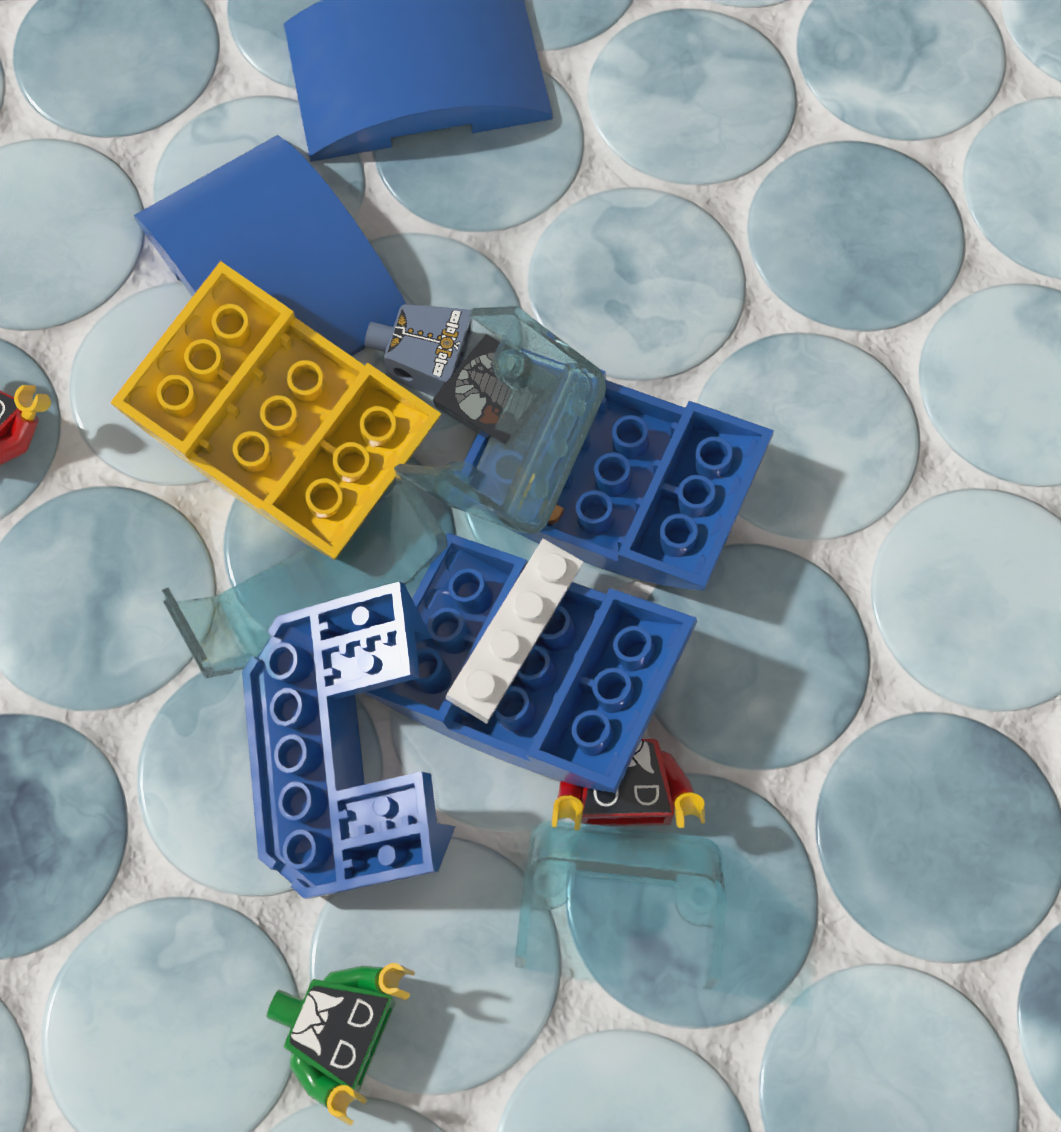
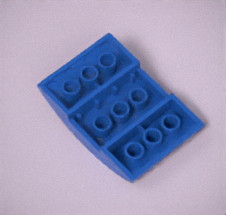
[284,0,553,162]
[134,135,406,356]
[449,343,774,591]
[364,533,698,793]

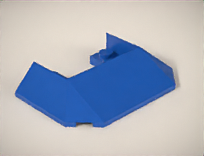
[242,581,456,899]

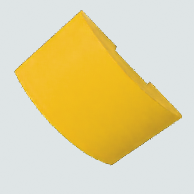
[110,261,441,561]

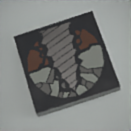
[433,334,559,451]

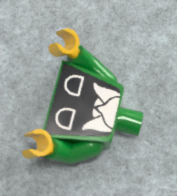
[266,963,415,1125]

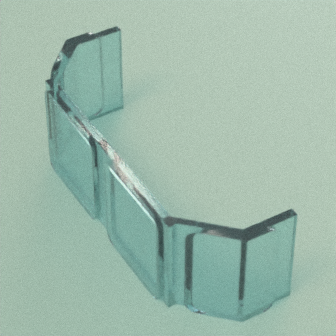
[162,464,448,678]

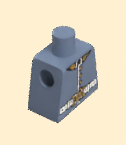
[365,304,473,397]

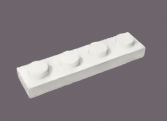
[446,539,583,723]

